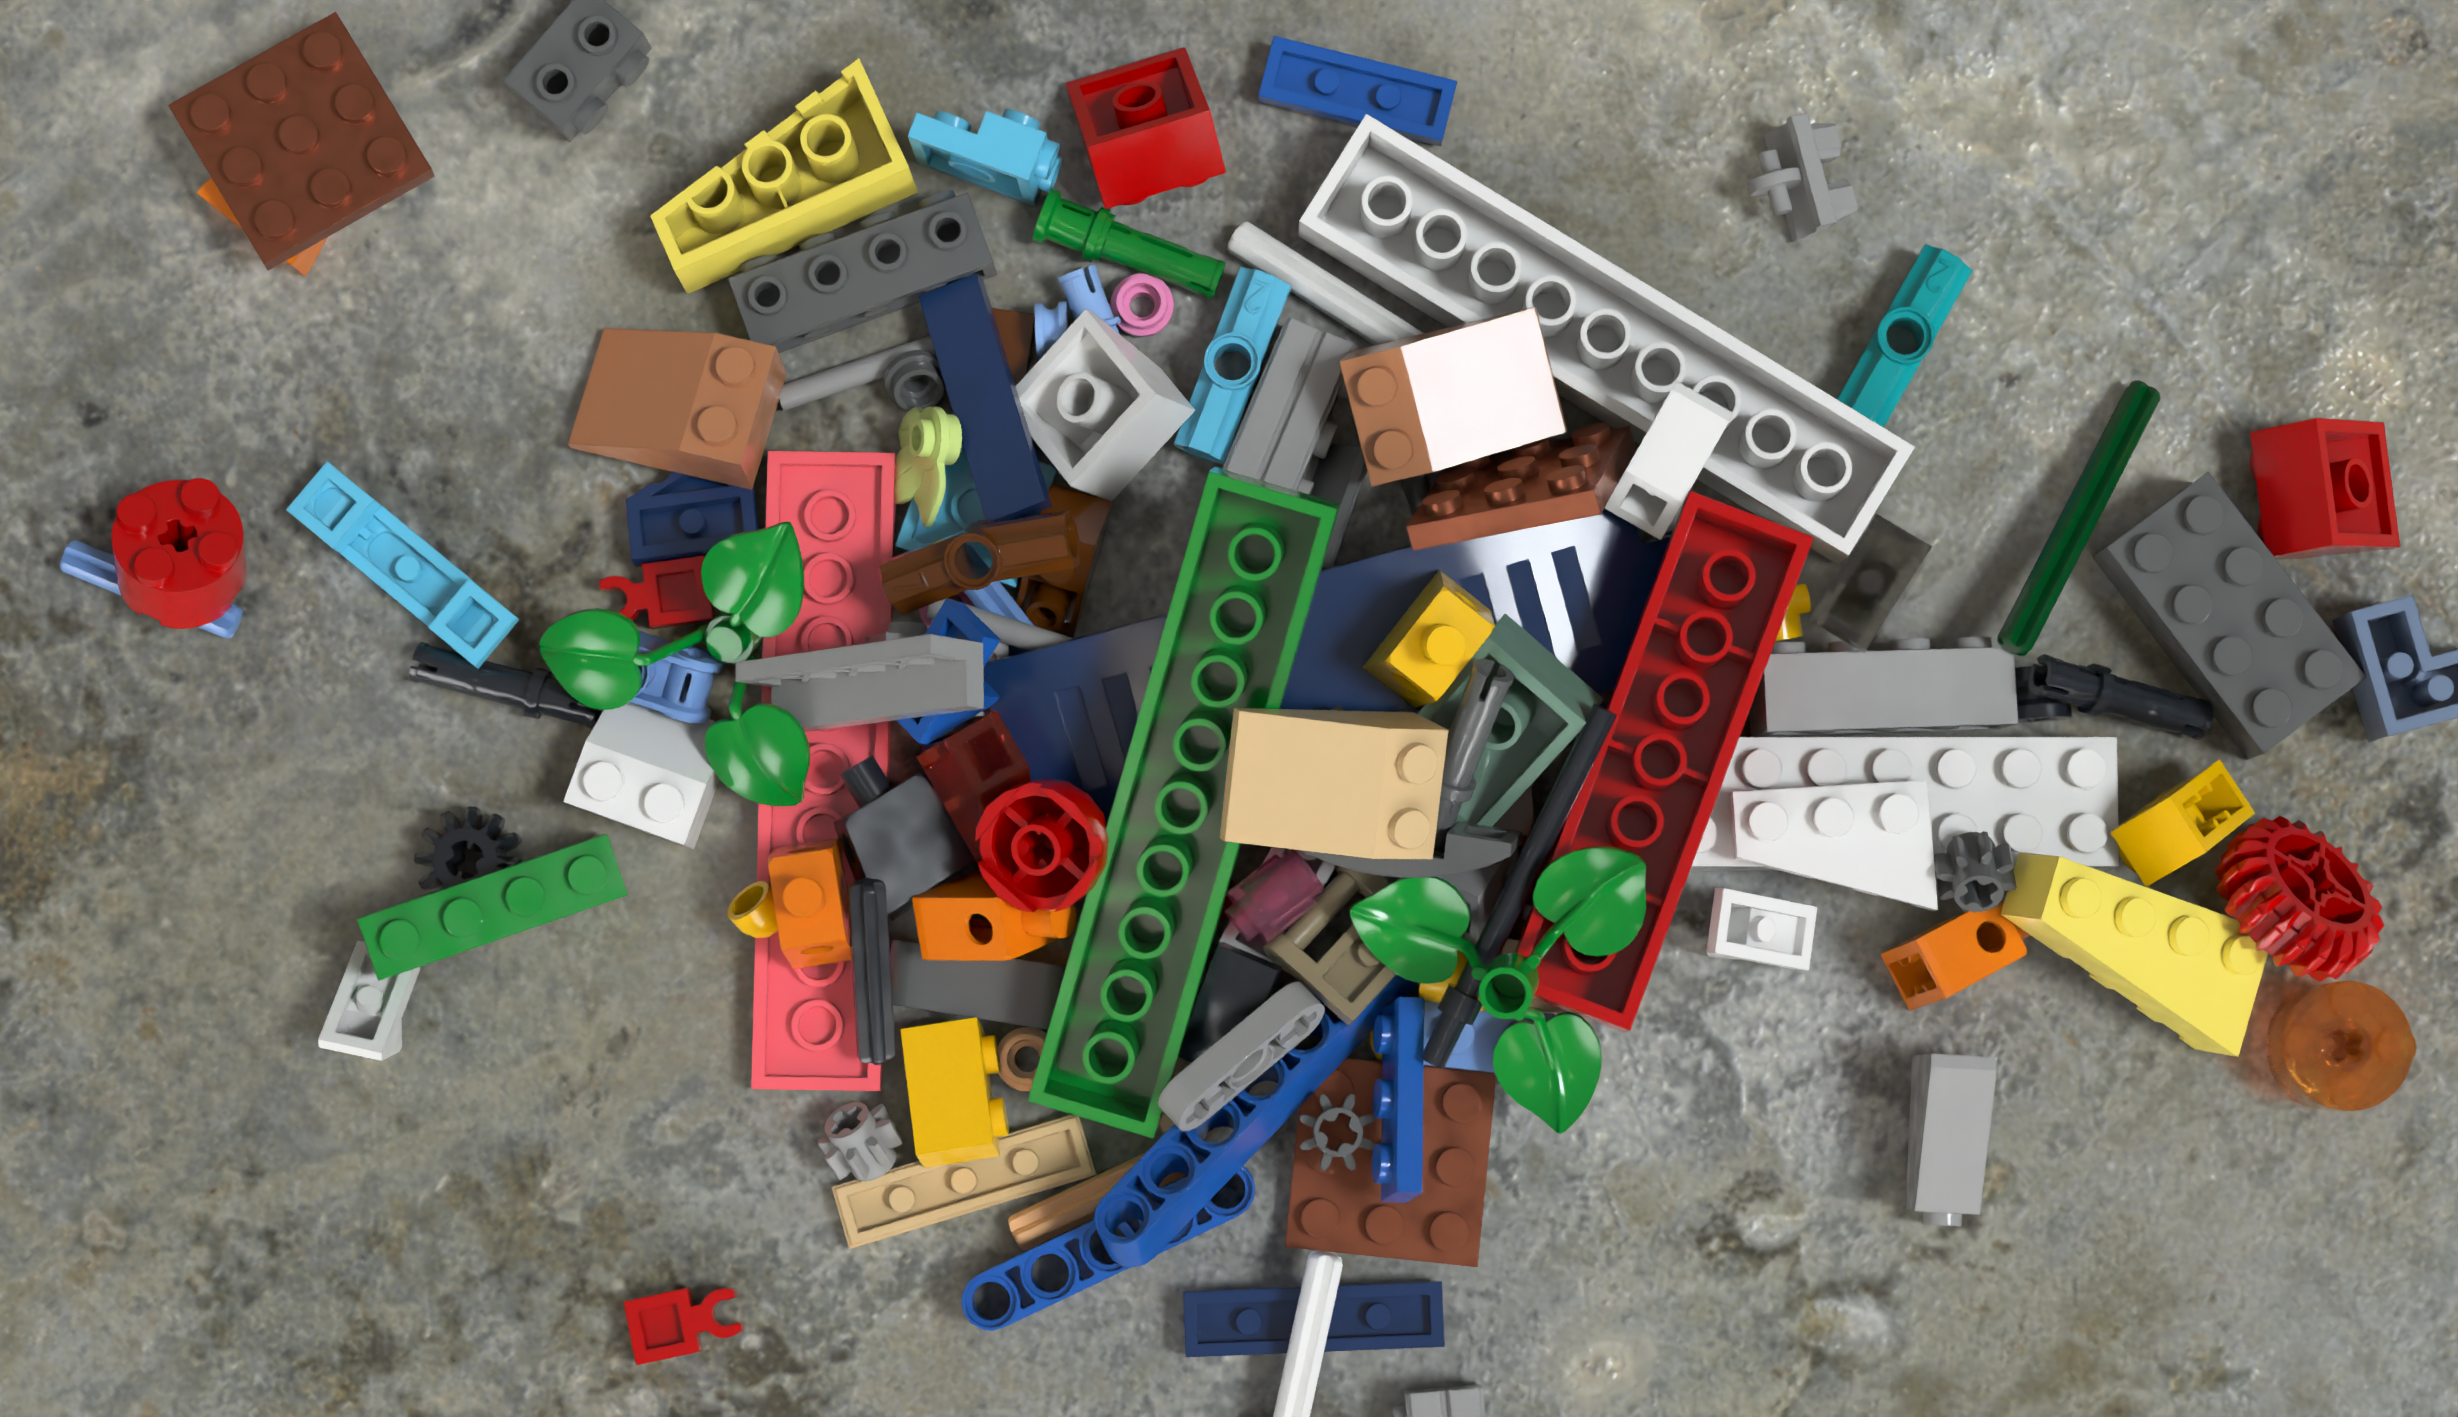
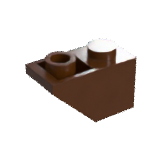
[1016,483,1113,638]

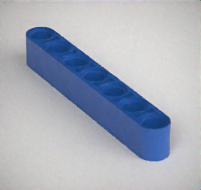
[1094,975,1418,1267]

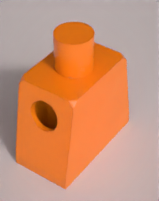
[768,838,851,969]
[912,869,1076,961]
[1880,901,2031,1011]

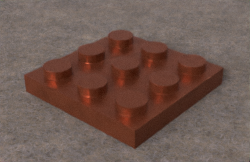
[168,12,435,271]
[1406,423,1636,551]
[1285,1058,1496,1267]

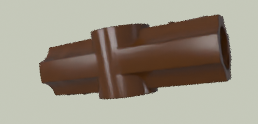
[879,510,1080,616]

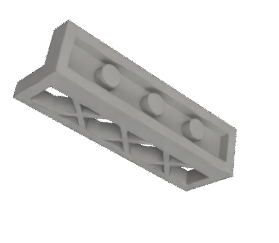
[736,634,984,732]

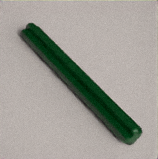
[1997,380,2161,656]

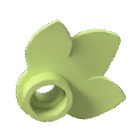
[894,406,962,527]

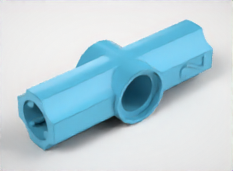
[1173,267,1292,465]

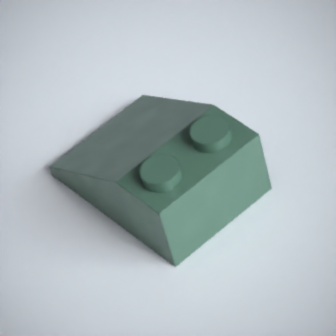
[1416,613,1603,827]

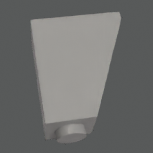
[1905,1054,1997,1226]

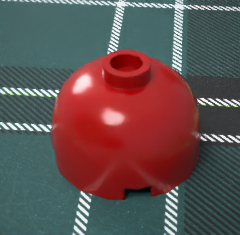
[975,778,1109,912]

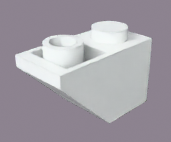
[1605,381,1734,540]

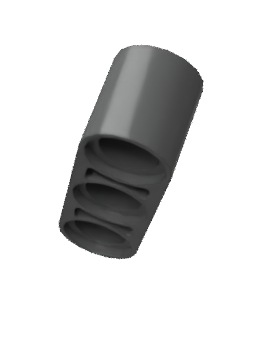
[890,940,1066,1030]

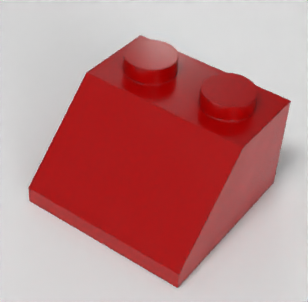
[1065,47,1226,209]
[2249,418,2400,559]

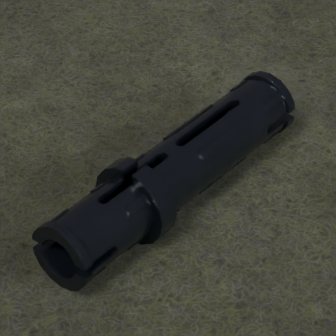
[409,642,603,729]
[2028,654,2214,740]

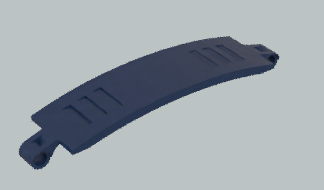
[919,489,1672,824]

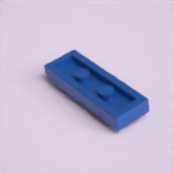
[1258,36,1457,146]
[1372,997,1424,1203]

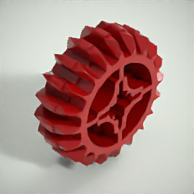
[2215,815,2384,982]

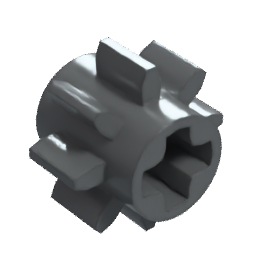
[1934,831,2017,912]
[1299,1094,1376,1171]

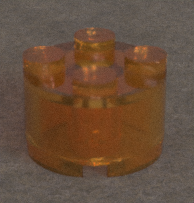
[2267,980,2417,1111]

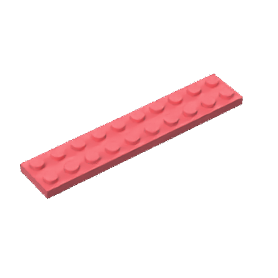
[751,451,896,1091]

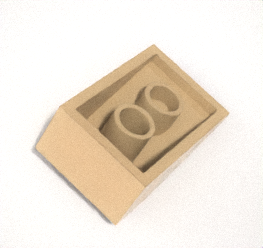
[1219,708,1448,859]

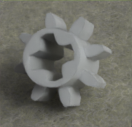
[818,1102,903,1181]

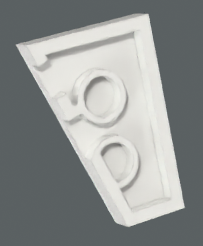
[1730,780,1938,911]

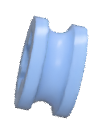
[1034,301,1069,360]

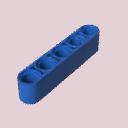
[961,1166,1255,1331]

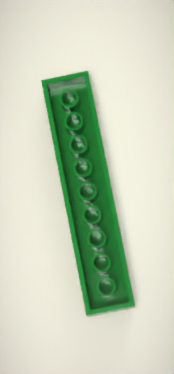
[1028,467,1340,1138]

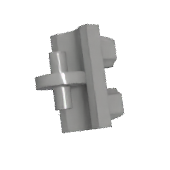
[1747,113,1858,242]

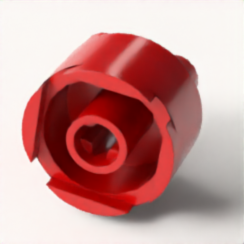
[111,478,247,629]

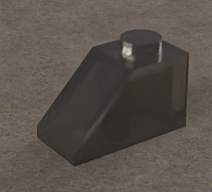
[1809,513,1932,653]

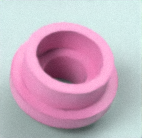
[1110,273,1174,337]

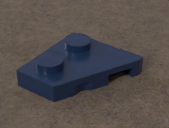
[626,472,759,567]

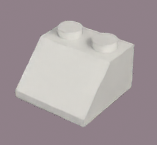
[1016,309,1195,501]
[563,702,720,849]

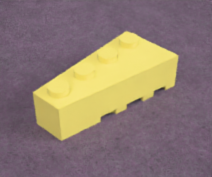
[650,58,918,294]
[2001,852,2268,1057]

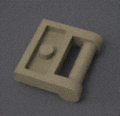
[1263,866,1397,1026]

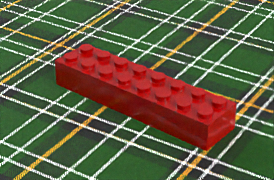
[1514,491,1814,1033]

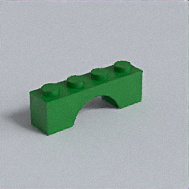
[356,834,628,981]

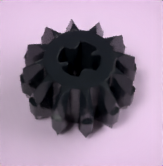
[414,806,525,890]

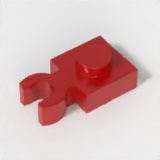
[599,555,715,630]
[623,1287,744,1365]

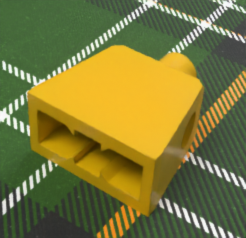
[1363,570,1495,708]

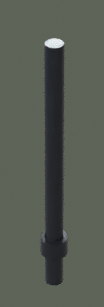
[1421,703,1617,1069]

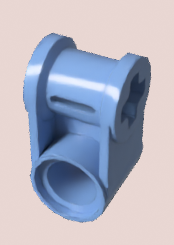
[630,631,725,724]

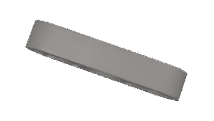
[1158,982,1325,1131]

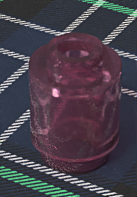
[1224,849,1324,944]

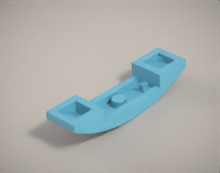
[286,461,520,669]

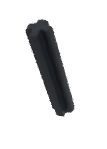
[847,877,896,1065]

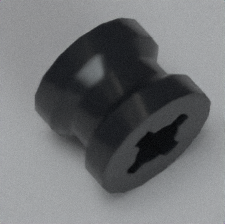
[2015,665,2072,723]

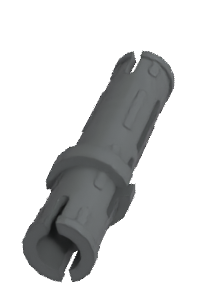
[1434,659,1514,849]

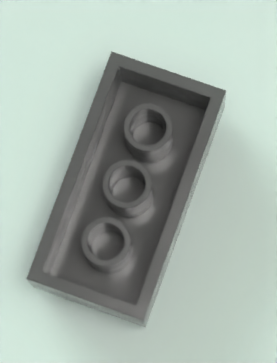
[2092,471,2366,760]

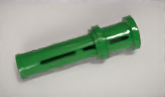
[1032,188,1226,300]

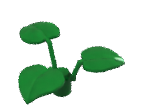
[539,522,810,806]
[1350,846,1647,1134]

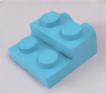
[908,109,1063,207]

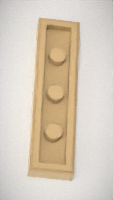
[832,1115,1097,1249]

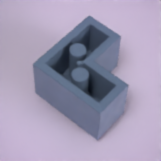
[2332,595,2458,742]

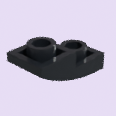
[1179,942,1282,1063]

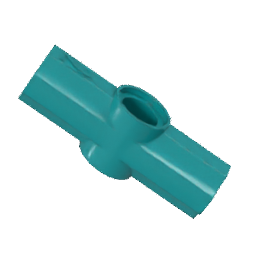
[1837,244,1973,428]

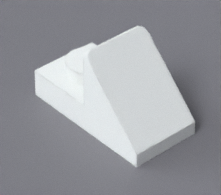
[1706,888,1817,970]
[318,941,420,1061]

